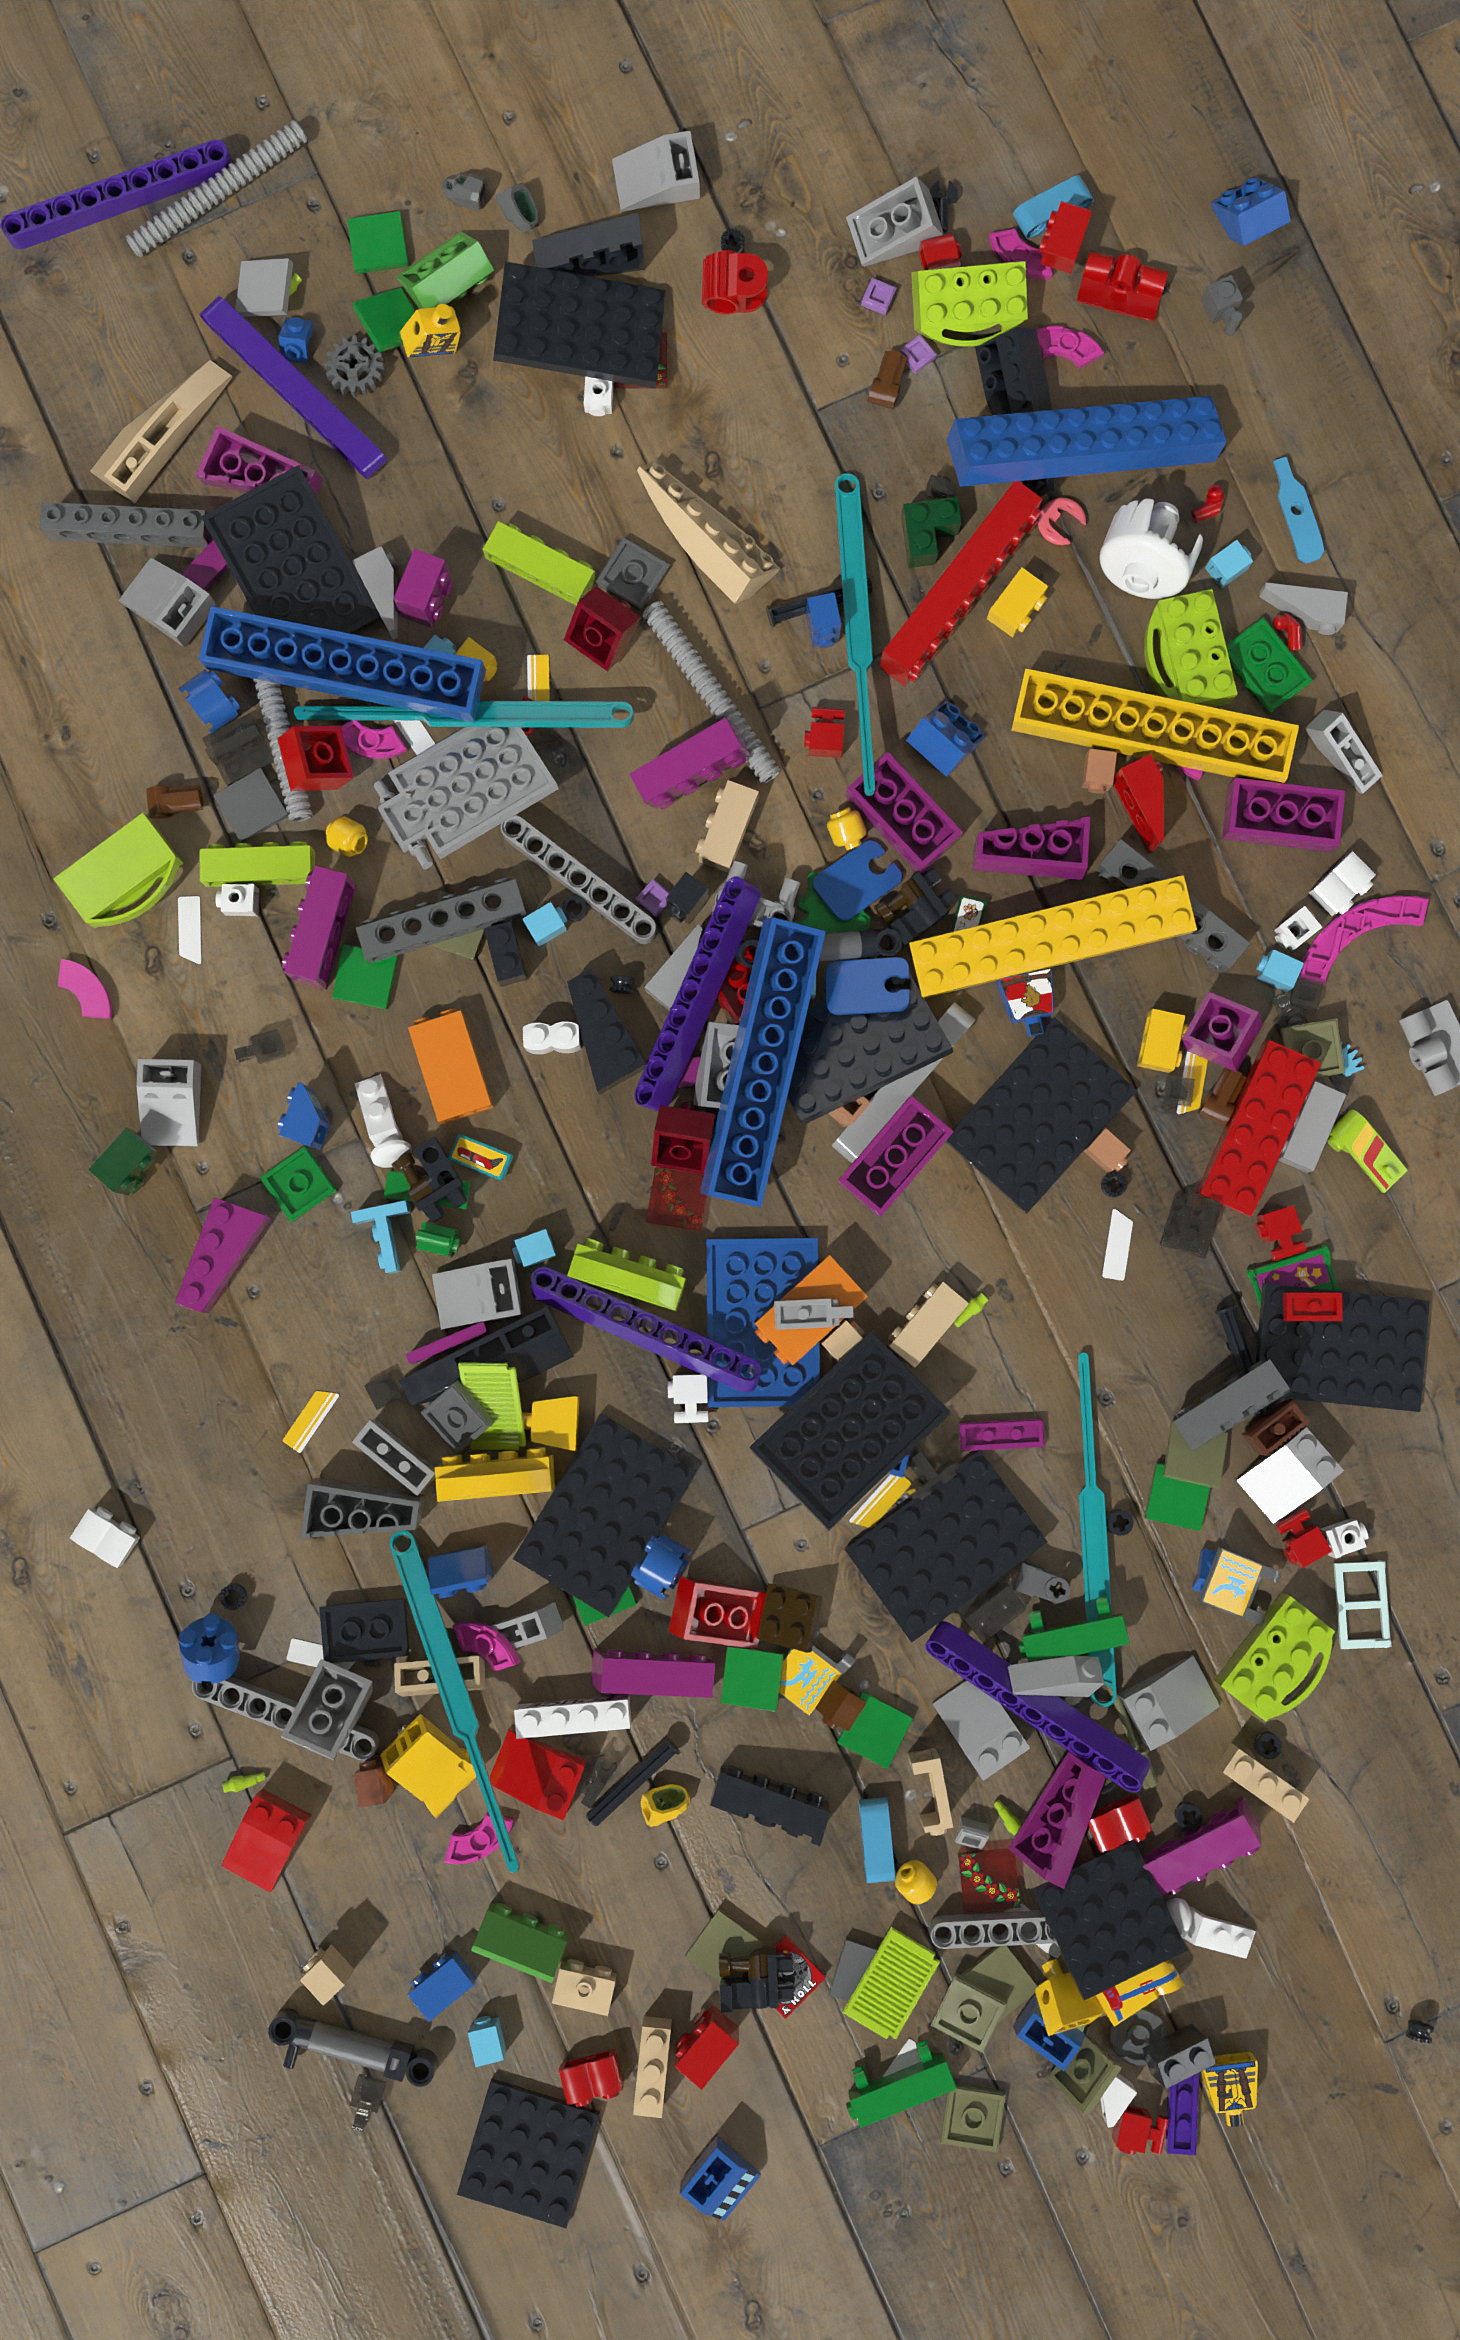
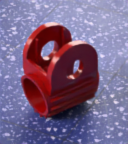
[702,250,768,315]

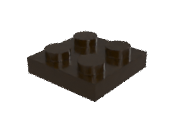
[757,1583,823,1653]

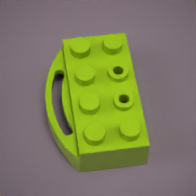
[911,261,1028,346]
[1144,589,1237,707]
[53,813,183,928]
[567,1238,687,1312]
[1214,1592,1335,1722]

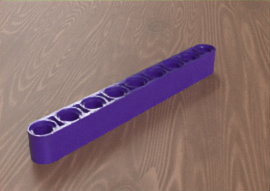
[0,140,233,249]
[199,295,387,480]
[634,876,760,1112]
[531,1267,761,1393]
[925,1621,1151,1792]

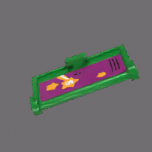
[1246,1244,1339,1308]

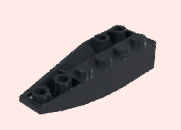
[975,327,1054,497]
[399,1306,574,1406]

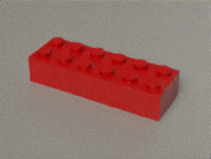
[1195,1040,1321,1217]

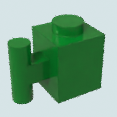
[416,1222,461,1258]

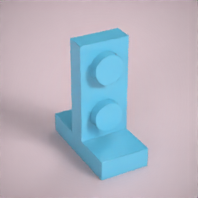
[351,1200,412,1274]

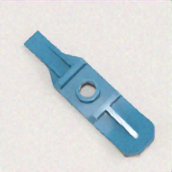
[1273,457,1324,564]

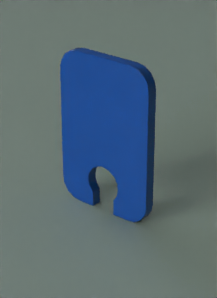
[813,840,902,921]
[826,957,910,1015]

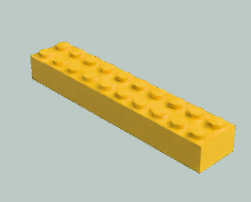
[1011,668,1299,783]
[909,875,1197,998]

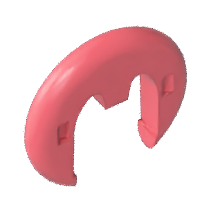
[1038,497,1086,545]

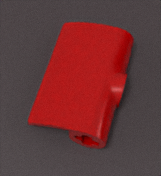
[1076,250,1168,322]

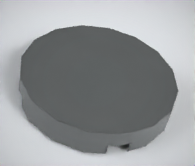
[1109,2007,1166,2065]

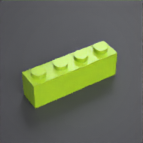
[483,521,596,606]
[200,842,315,887]

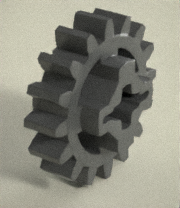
[324,336,385,398]

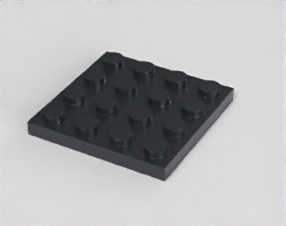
[1031,1840,1188,2001]
[457,2078,600,2228]

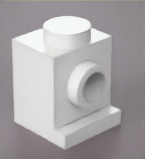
[584,377,614,416]
[216,884,260,916]
[1274,906,1322,952]
[1320,1518,1368,1558]

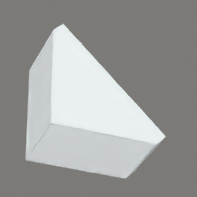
[1100,2073,1137,2127]

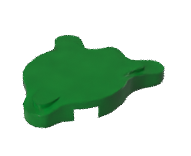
[795,872,871,933]

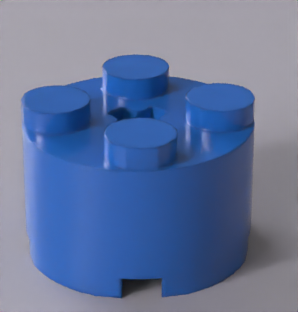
[178,669,241,734]
[631,1534,692,1601]
[179,1614,240,1684]

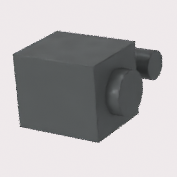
[1200,275,1243,336]

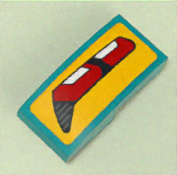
[449,1134,513,1181]

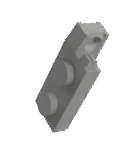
[774,1299,854,1330]

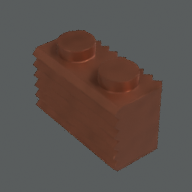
[1242,1400,1309,1456]
[352,1755,394,1808]

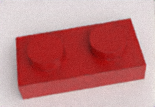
[1283,1293,1343,1321]

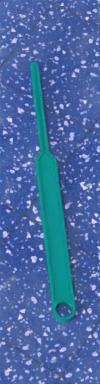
[835,473,875,796]
[294,701,634,728]
[1078,1353,1116,1707]
[389,1531,520,1873]

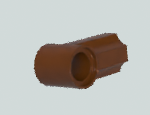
[867,350,907,410]
[146,785,204,819]
[1198,1067,1247,1126]

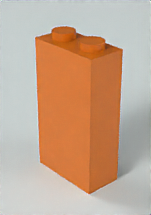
[408,1008,494,1125]
[754,1255,868,1365]

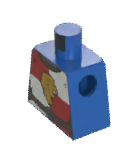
[996,969,1053,1037]

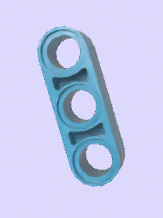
[1013,175,1094,239]
[859,1797,895,1883]

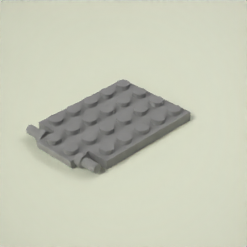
[374,727,559,869]

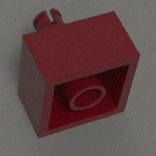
[564,586,640,671]
[651,1101,715,1175]

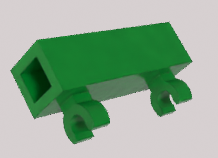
[1018,1596,1130,1662]
[846,2039,957,2128]

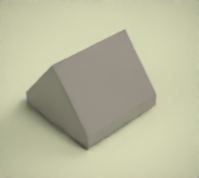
[955,1817,990,1850]

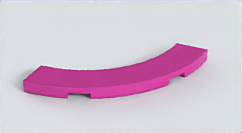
[1297,895,1429,986]

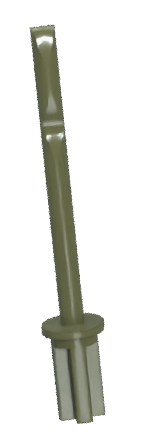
[1106,1685,1159,1790]

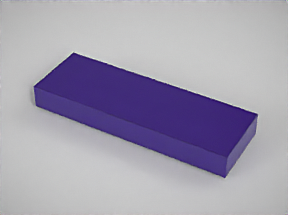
[1165,2073,1199,2155]

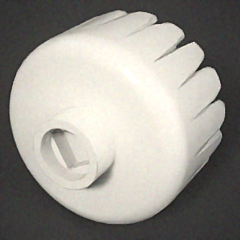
[1100,499,1203,599]

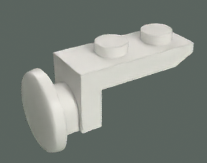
[355,1074,412,1168]
[1165,1898,1256,1958]

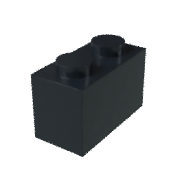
[666,872,709,925]
[484,921,528,987]
[1142,2024,1216,2089]

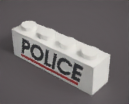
[514,1694,632,1739]

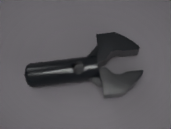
[930,180,957,233]

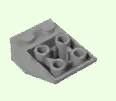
[612,131,700,212]
[118,558,217,648]
[137,1059,202,1146]
[432,1259,524,1329]

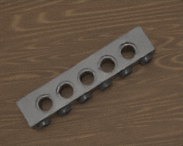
[39,502,212,548]
[1096,839,1250,973]
[356,878,527,964]

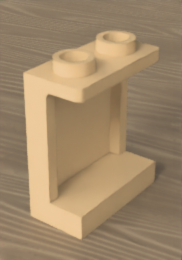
[908,1748,953,1835]

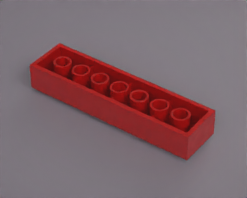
[880,481,1042,687]

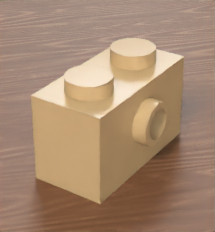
[300,1944,354,2006]
[552,1959,617,2016]

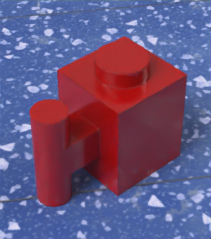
[804,707,845,758]
[1255,1205,1306,1261]
[1275,1508,1332,1568]
[1112,2105,1169,2155]

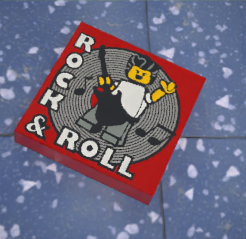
[745,1934,826,2019]

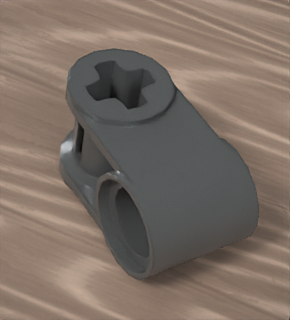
[1013,1562,1070,1603]

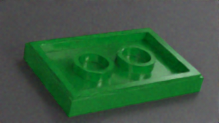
[1226,617,1314,715]

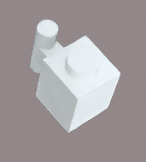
[668,1374,708,1423]

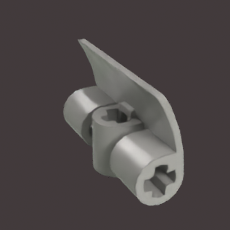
[1399,1000,1460,1096]

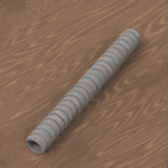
[126,120,307,258]
[642,601,781,784]
[253,614,313,822]

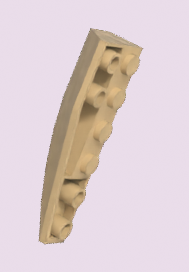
[90,360,233,504]
[637,462,780,604]

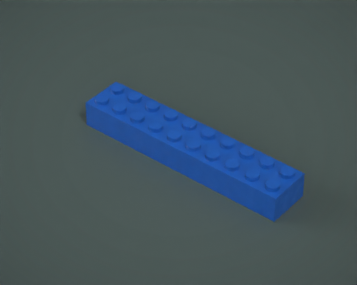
[947,396,1227,487]
[199,606,486,723]
[700,917,826,1208]

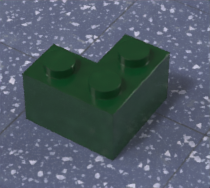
[901,497,961,568]
[88,1128,158,1196]

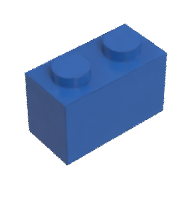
[806,593,841,648]
[408,1951,477,2022]

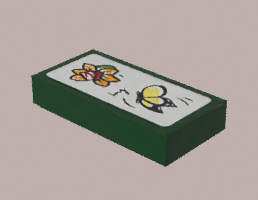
[950,894,987,933]

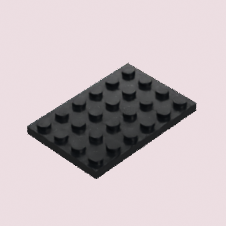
[493,261,666,389]
[201,465,381,634]
[787,973,953,1126]
[945,1017,1137,1214]
[1255,1283,1430,1412]
[749,1332,951,1532]
[513,1413,696,1618]
[845,1450,1048,1643]

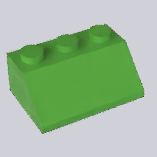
[396,231,494,309]
[471,1903,569,1983]

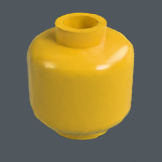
[827,807,867,850]
[326,816,368,857]
[895,1860,937,1904]

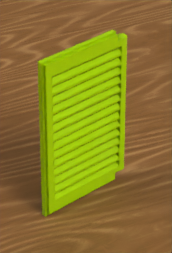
[458,1362,526,1450]
[842,1926,940,2039]

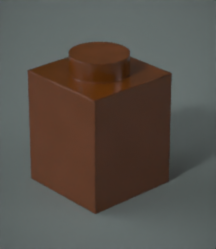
[815,1680,867,1731]

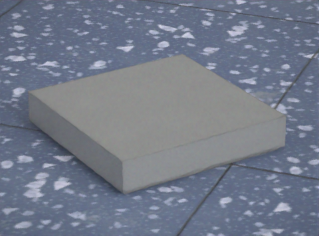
[235,258,293,317]

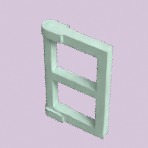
[1334,1560,1392,1649]

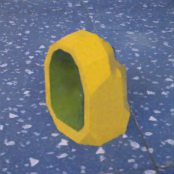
[640,1784,690,1827]

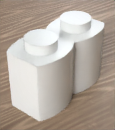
[1309,851,1376,916]
[523,1022,581,1054]
[70,1506,140,1568]

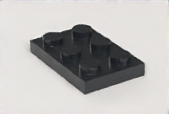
[319,1598,410,1663]

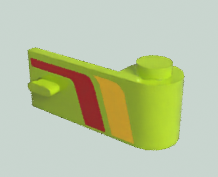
[1327,1109,1408,1193]

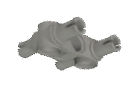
[711,861,800,930]

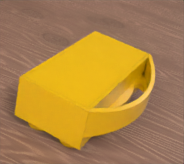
[435,1447,556,1502]

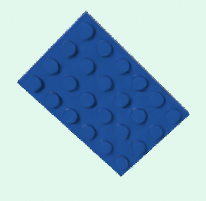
[706,1238,820,1407]

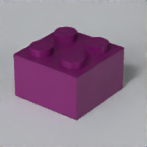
[394,548,453,628]
[1182,991,1263,1072]

